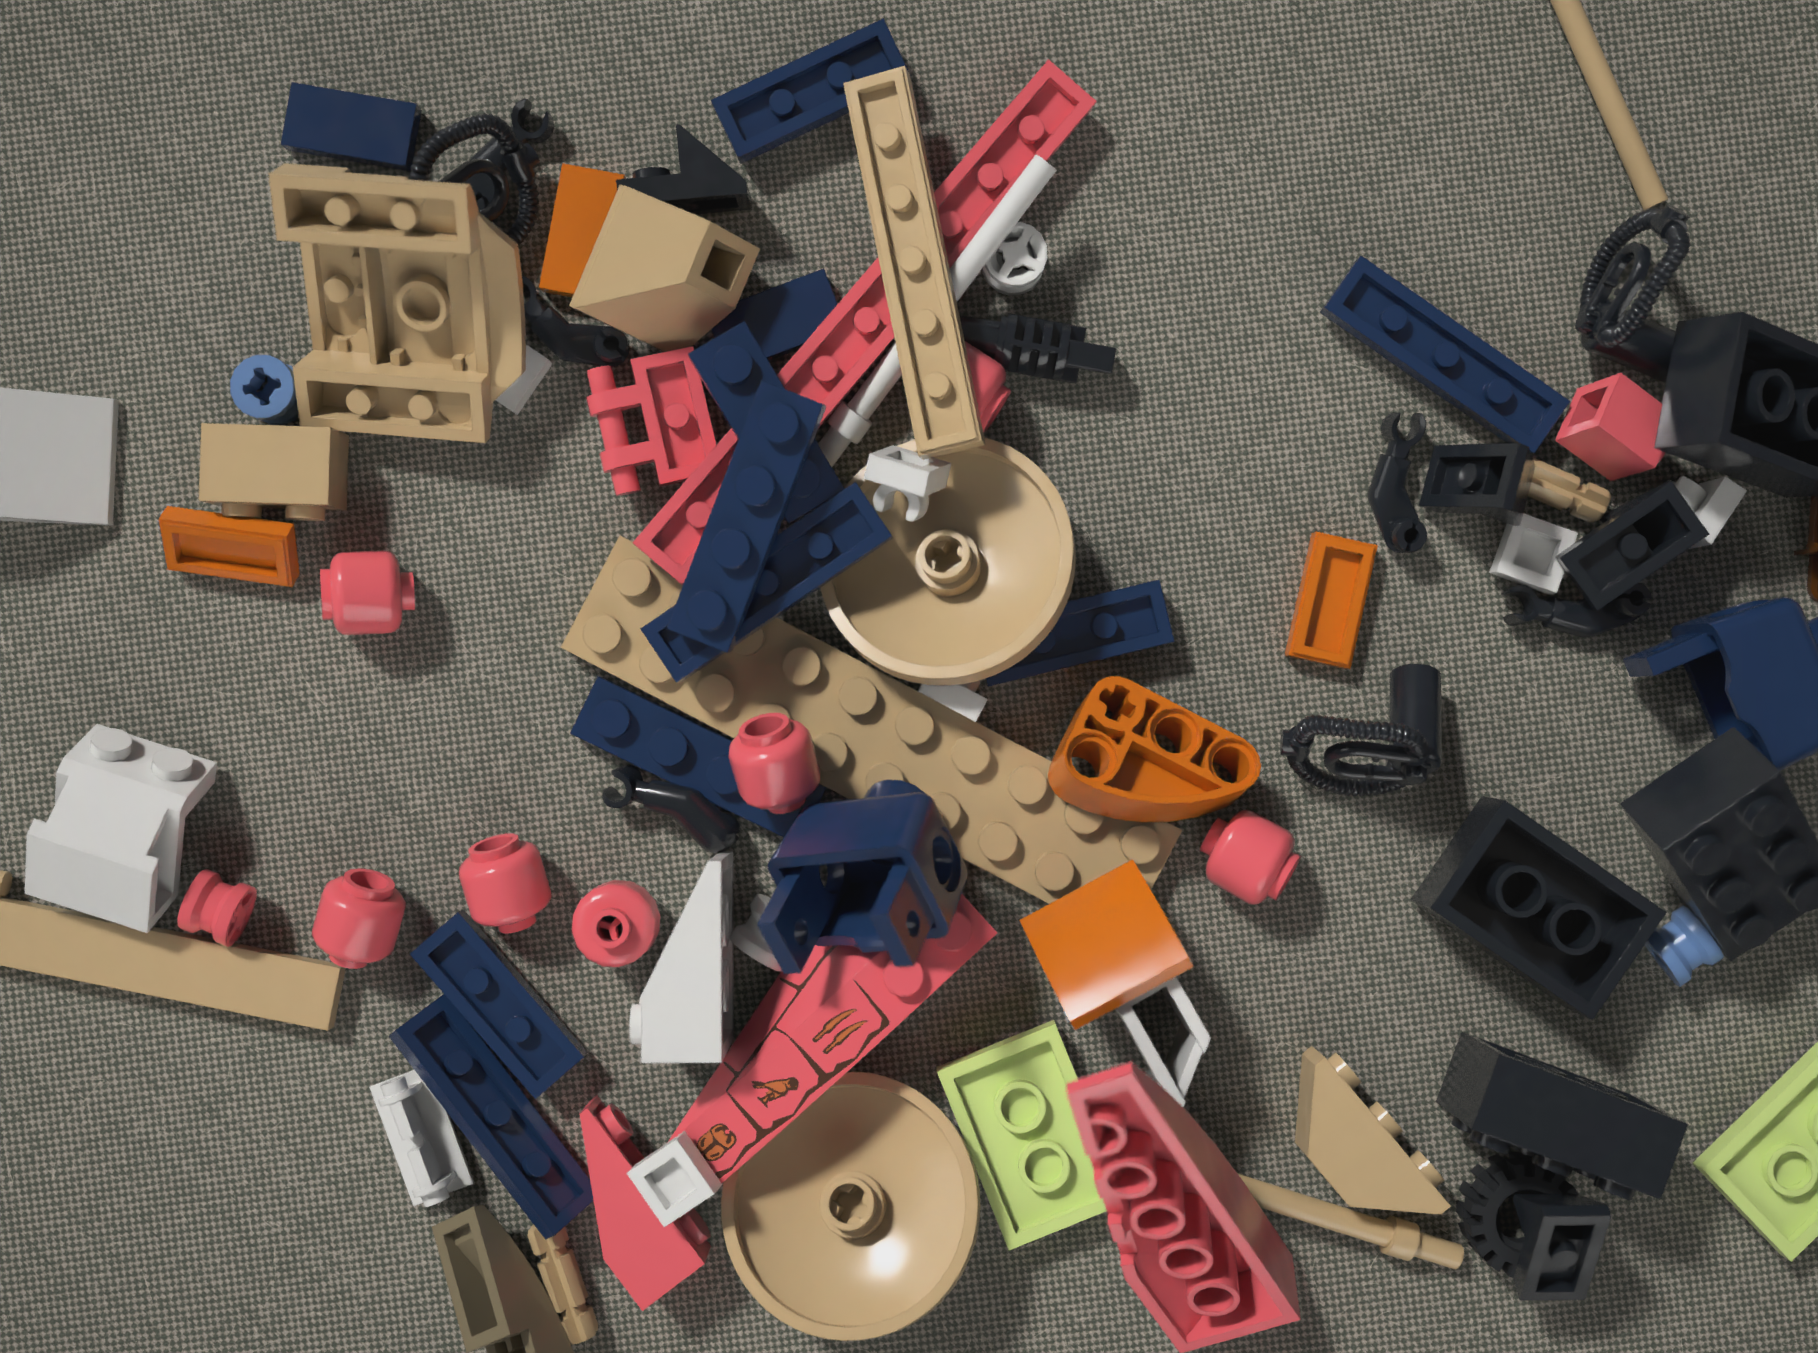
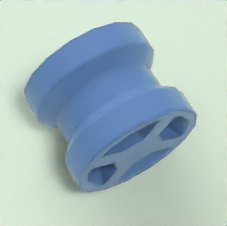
[230,355,299,425]
[1645,905,1724,987]

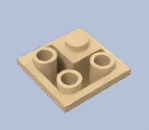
[569,185,760,352]

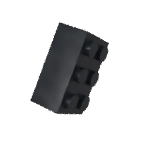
[1654,311,1818,498]
[1620,727,1818,961]
[1410,796,1667,1020]
[1436,1031,1688,1201]

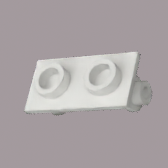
[369,1070,474,1207]

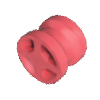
[177,869,257,947]

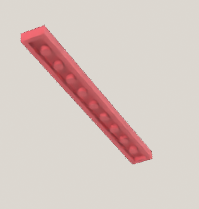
[632,59,1097,586]

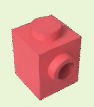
[1555,373,1665,481]

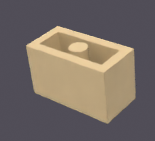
[199,423,349,521]

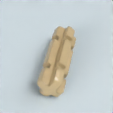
[1528,458,1611,522]
[527,1225,598,1345]

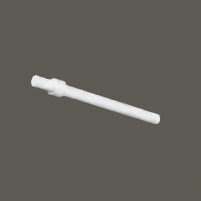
[818,154,1056,467]

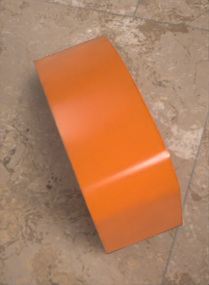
[1048,676,1261,822]

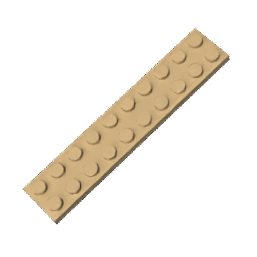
[561,535,1182,904]

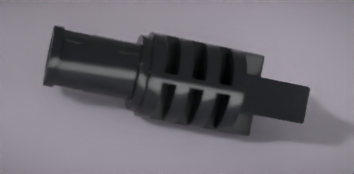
[959,313,1117,384]

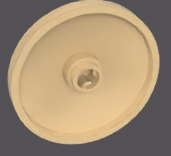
[820,437,1076,686]
[721,1072,981,1341]

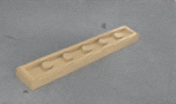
[843,66,986,460]
[0,896,346,1031]

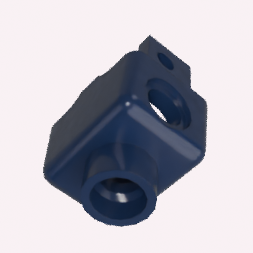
[1623,597,1818,771]
[756,779,968,974]

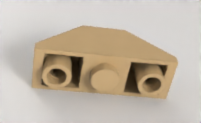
[1295,1046,1451,1215]

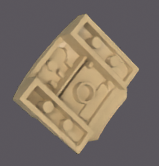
[268,163,526,443]

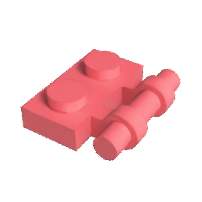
[586,346,716,496]

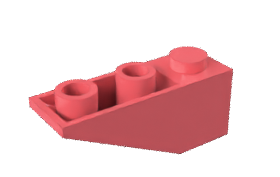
[580,1095,711,1311]

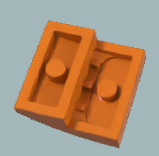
[1019,859,1194,1030]

